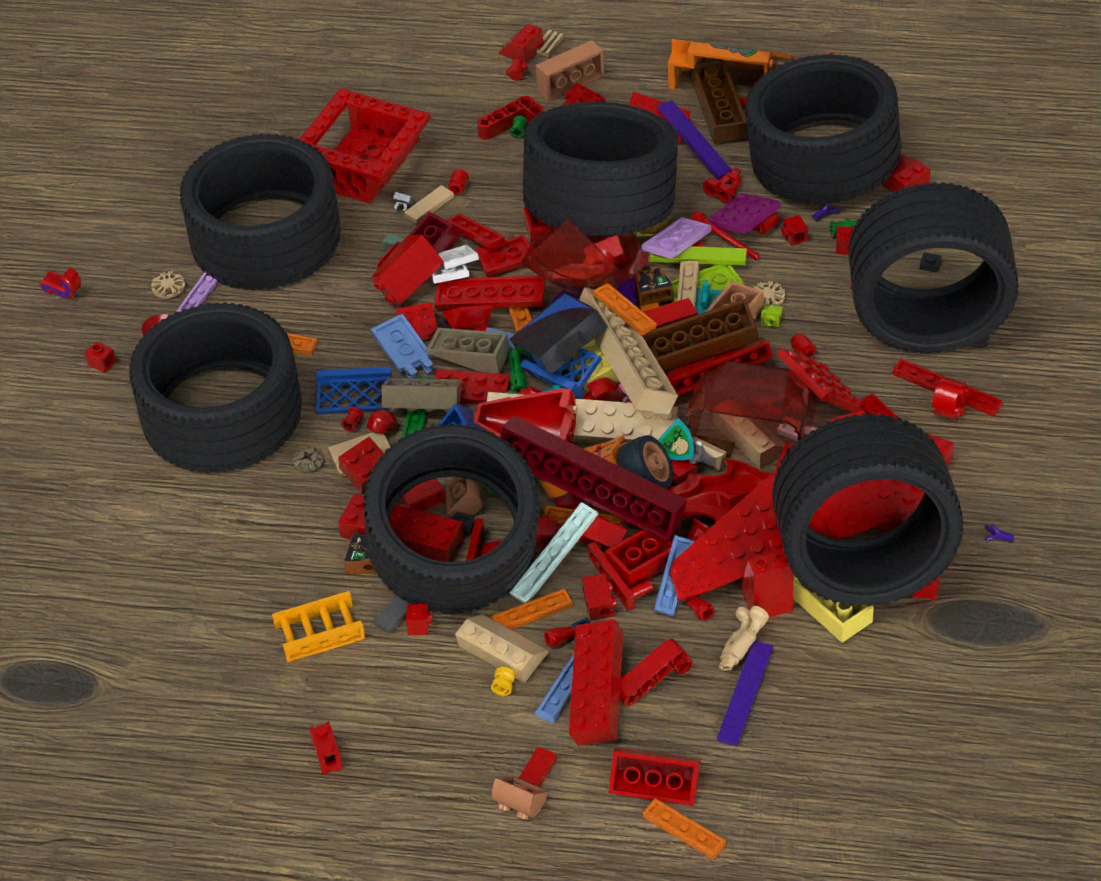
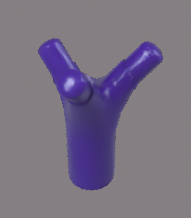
[812,203,840,221]
[985,524,1014,542]

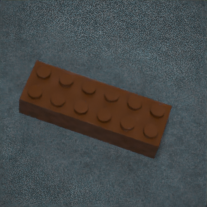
[691,59,747,144]
[642,299,760,372]

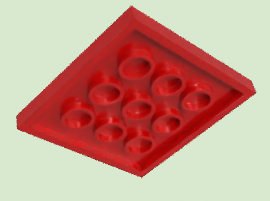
[777,348,866,414]

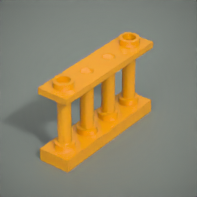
[272,591,365,663]

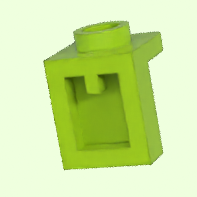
[761,305,783,327]

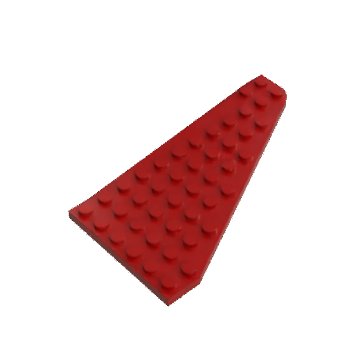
[670,410,902,602]

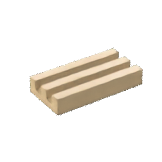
[535,30,564,57]

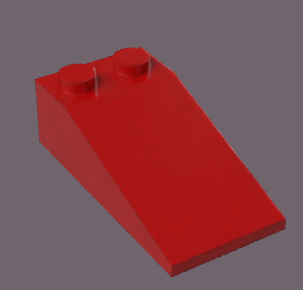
[881,154,931,192]

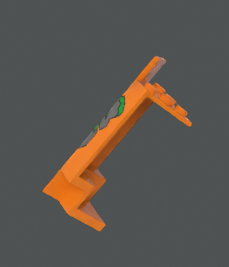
[668,39,797,90]

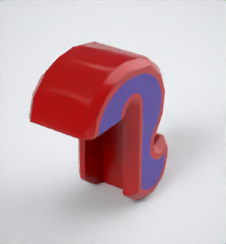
[39,267,81,299]

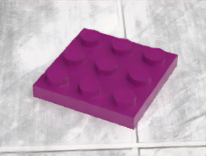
[707,193,781,234]

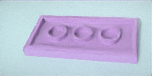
[642,217,711,259]

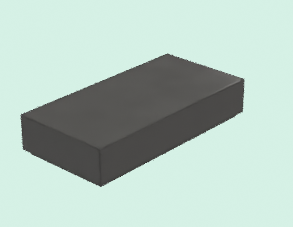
[374,595,409,634]

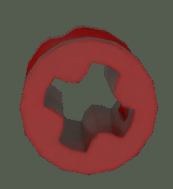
[341,407,364,432]

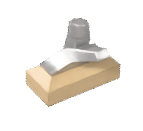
[689,436,727,471]

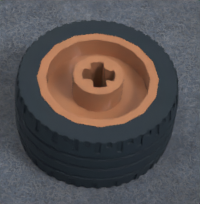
[617,435,673,489]

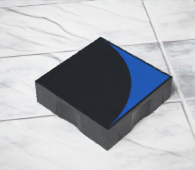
[509,292,608,374]

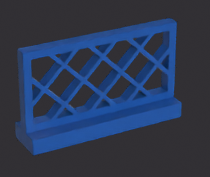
[520,348,602,399]
[316,367,393,415]

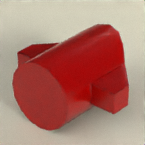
[506,58,528,81]

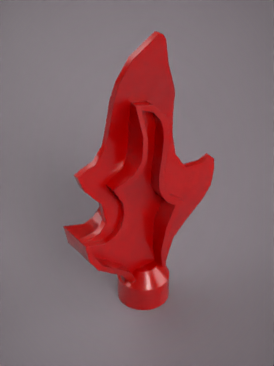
[621,459,771,524]

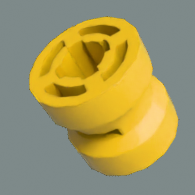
[491,667,515,696]

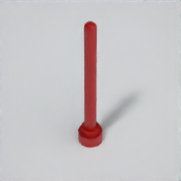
[691,210,760,260]

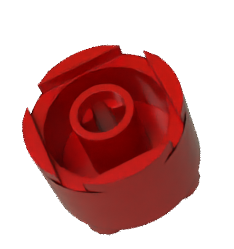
[932,377,971,420]

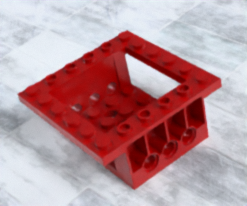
[299,88,431,204]

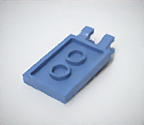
[371,314,433,378]

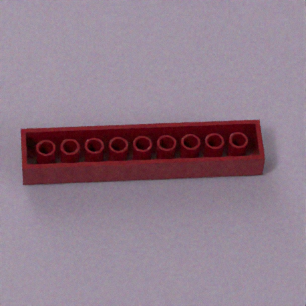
[500,415,687,542]

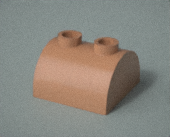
[444,477,484,517]
[492,775,549,820]

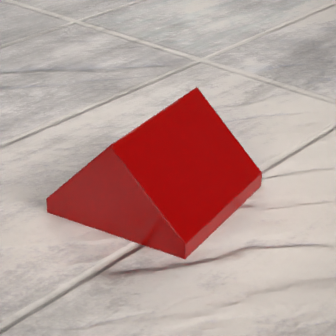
[443,305,493,330]

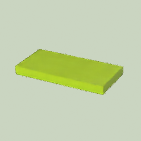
[671,264,744,302]

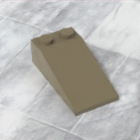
[426,328,510,374]

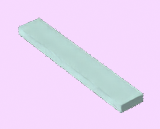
[509,502,598,604]

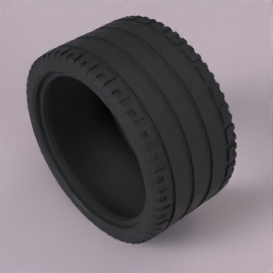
[745,54,901,204]
[523,102,678,236]
[180,134,340,290]
[848,182,1018,354]
[129,302,302,473]
[772,413,963,607]
[364,423,539,614]

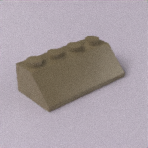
[382,378,462,412]

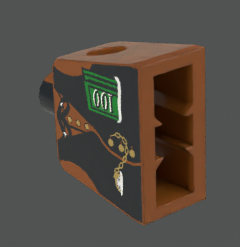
[636,265,673,306]
[344,533,377,574]

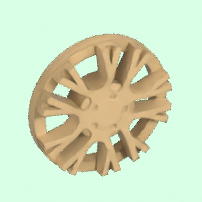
[151,271,185,299]
[754,281,785,306]

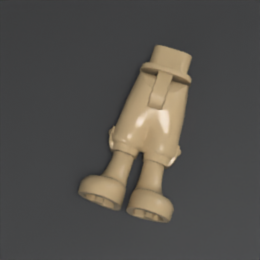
[718,606,769,671]

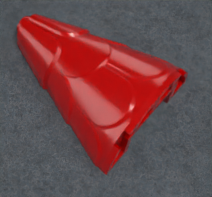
[473,388,577,443]

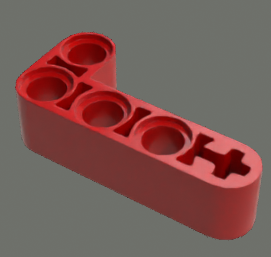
[477,96,544,140]
[620,638,693,706]

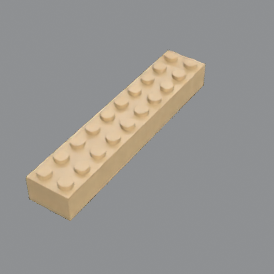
[579,287,678,415]
[487,392,679,444]

